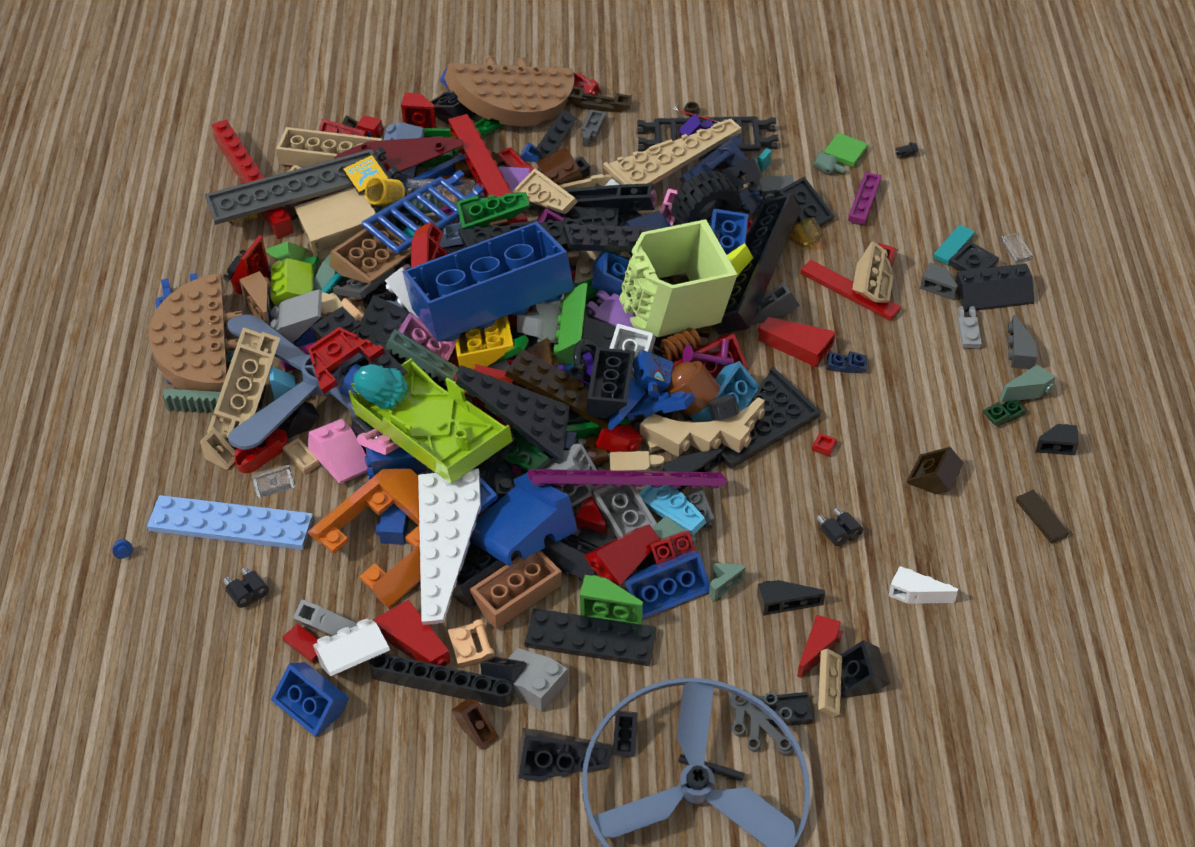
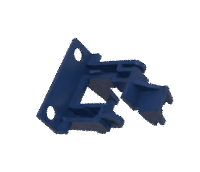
[680,135,764,216]

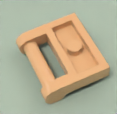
[448,619,495,668]

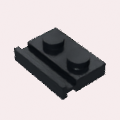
[767,692,813,727]

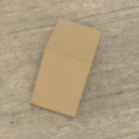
[200,428,235,470]

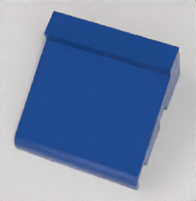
[469,473,578,566]

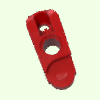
[234,429,288,473]

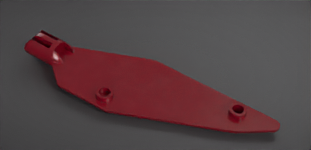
[334,137,464,172]

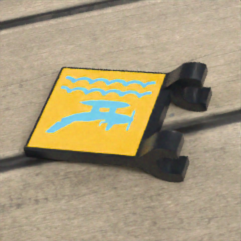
[342,147,400,195]

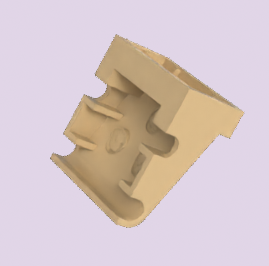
[294,187,376,262]

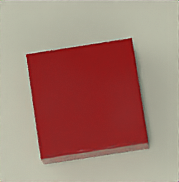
[812,433,837,457]

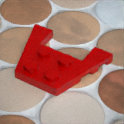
[308,327,386,394]

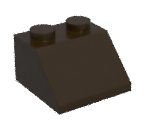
[906,447,963,494]

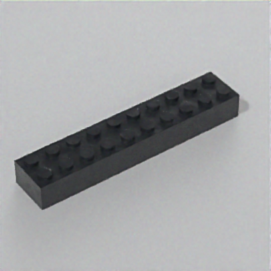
[713,194,801,335]

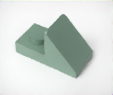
[709,563,745,602]

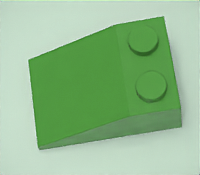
[580,575,643,625]

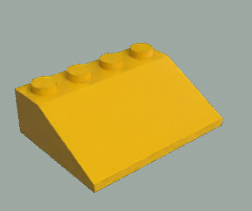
[455,315,514,369]

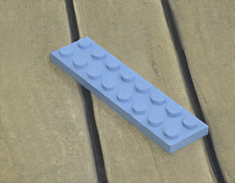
[147,495,314,550]

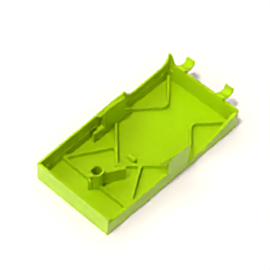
[348,358,513,484]

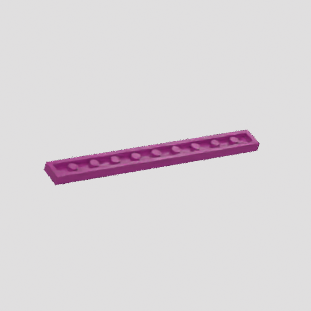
[528,469,727,489]

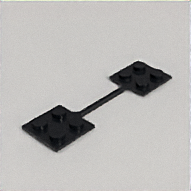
[312,306,408,376]

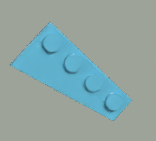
[639,485,707,535]

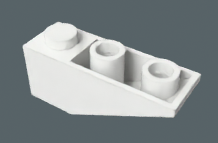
[888,566,958,604]

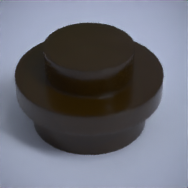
[684,102,700,117]

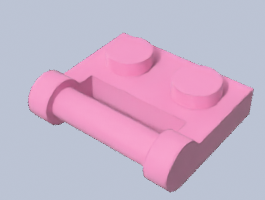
[357,429,400,455]

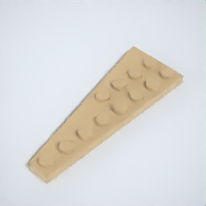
[603,119,741,185]

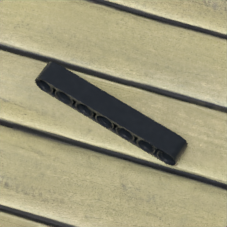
[369,653,513,707]

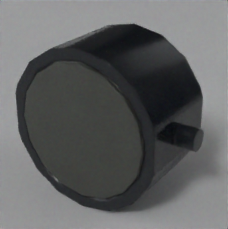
[708,395,740,420]

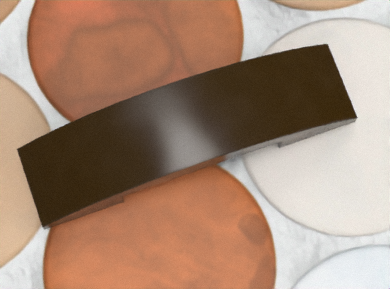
[568,86,632,112]

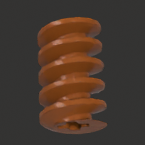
[660,327,701,361]

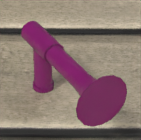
[683,340,734,365]

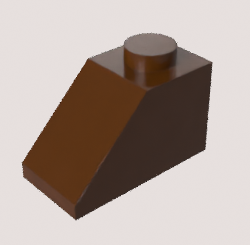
[451,698,499,750]

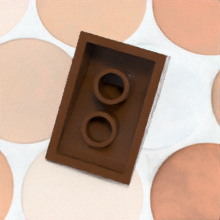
[536,147,584,185]

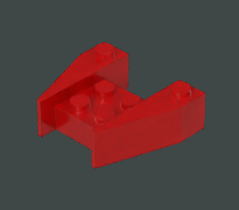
[411,221,448,268]

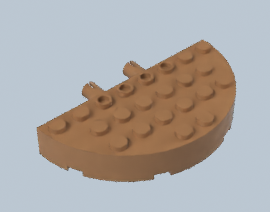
[444,56,574,126]
[149,273,243,392]

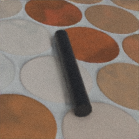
[678,754,745,781]

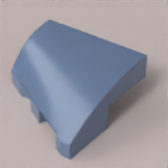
[439,217,463,248]

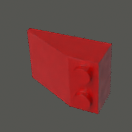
[231,235,270,295]

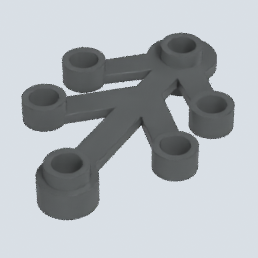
[730,690,794,756]

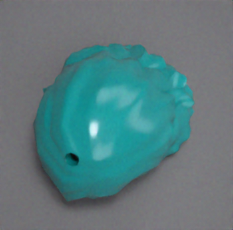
[353,364,408,410]

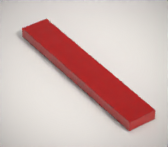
[800,260,901,321]

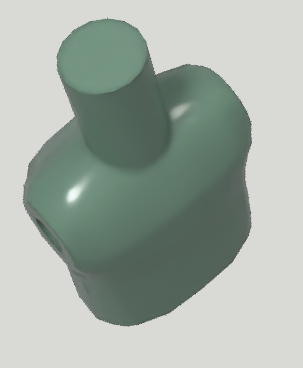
[813,151,845,174]

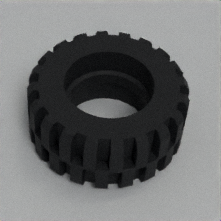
[672,171,741,226]

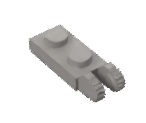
[958,306,982,348]

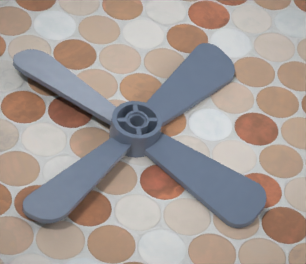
[227,300,409,449]

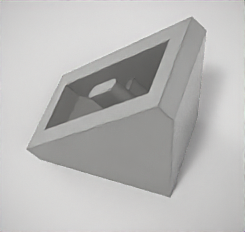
[517,309,542,337]

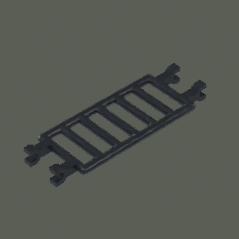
[637,116,778,152]

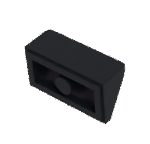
[480,657,526,683]

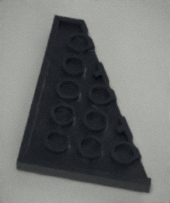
[455,365,570,464]
[721,367,821,469]

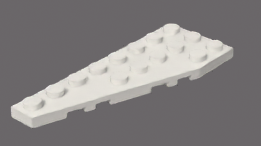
[418,468,481,625]

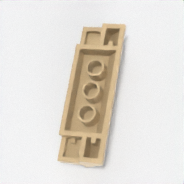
[206,327,280,442]

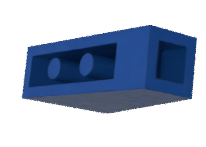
[364,447,428,480]

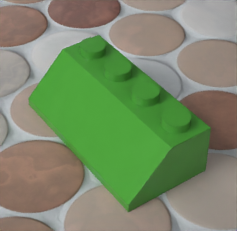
[553,283,587,365]

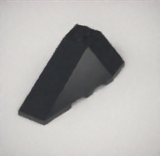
[518,728,612,781]

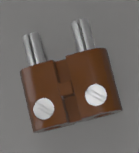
[577,436,611,466]

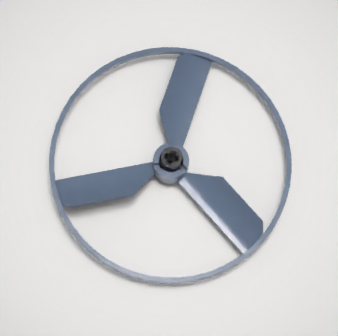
[582,678,810,847]

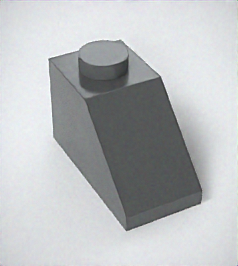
[920,263,958,300]

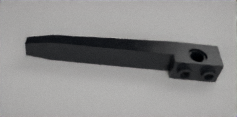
[528,183,657,212]

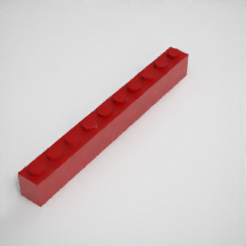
[448,114,528,225]
[211,119,293,239]

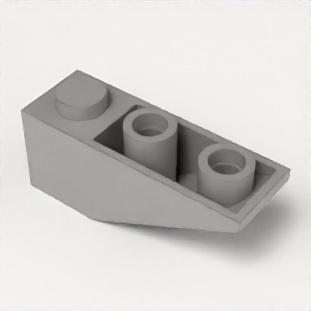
[293,599,357,637]

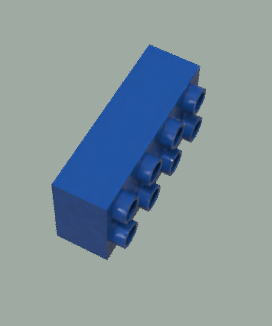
[402,222,574,342]

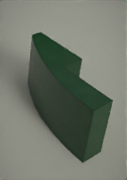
[983,400,1026,425]

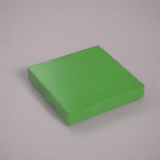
[823,133,868,167]

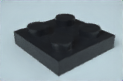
[948,241,999,271]

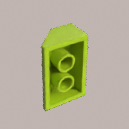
[271,258,314,306]

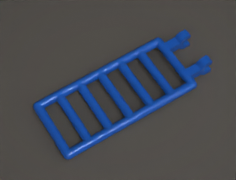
[362,170,484,254]

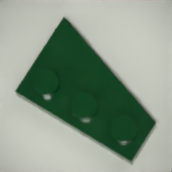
[504,426,551,471]

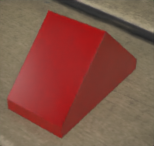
[576,496,606,535]

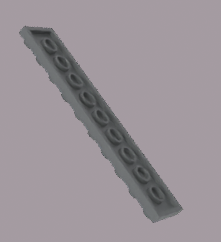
[205,149,373,225]

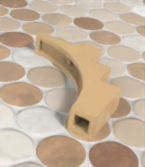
[640,397,765,457]

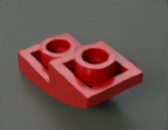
[650,529,695,564]

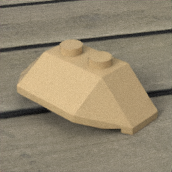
[852,241,893,303]

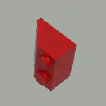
[401,92,436,128]

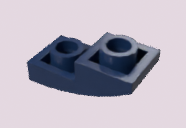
[826,351,867,373]

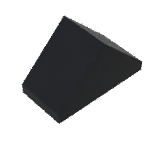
[613,711,638,757]

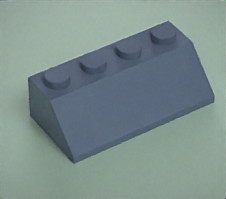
[383,122,425,186]

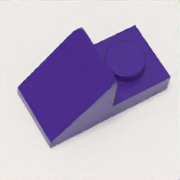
[679,114,713,136]

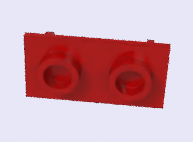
[573,72,602,95]

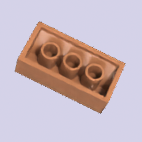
[470,550,562,630]

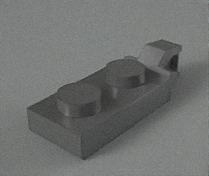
[581,109,606,146]

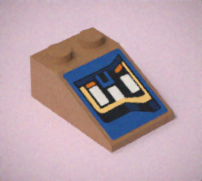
[240,271,273,326]

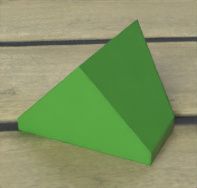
[266,241,308,261]

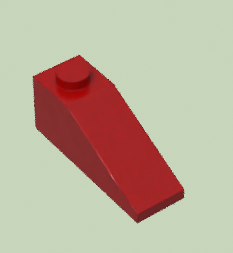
[797,615,843,678]

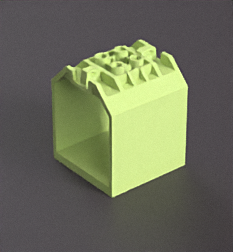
[619,220,738,337]

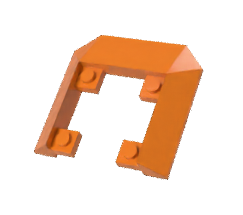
[308,469,421,609]

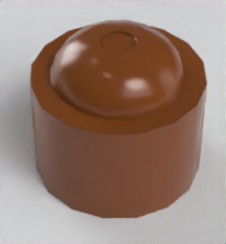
[664,361,721,416]

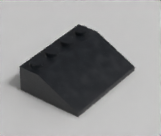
[452,543,519,607]

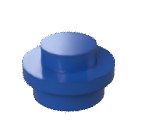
[112,539,133,559]

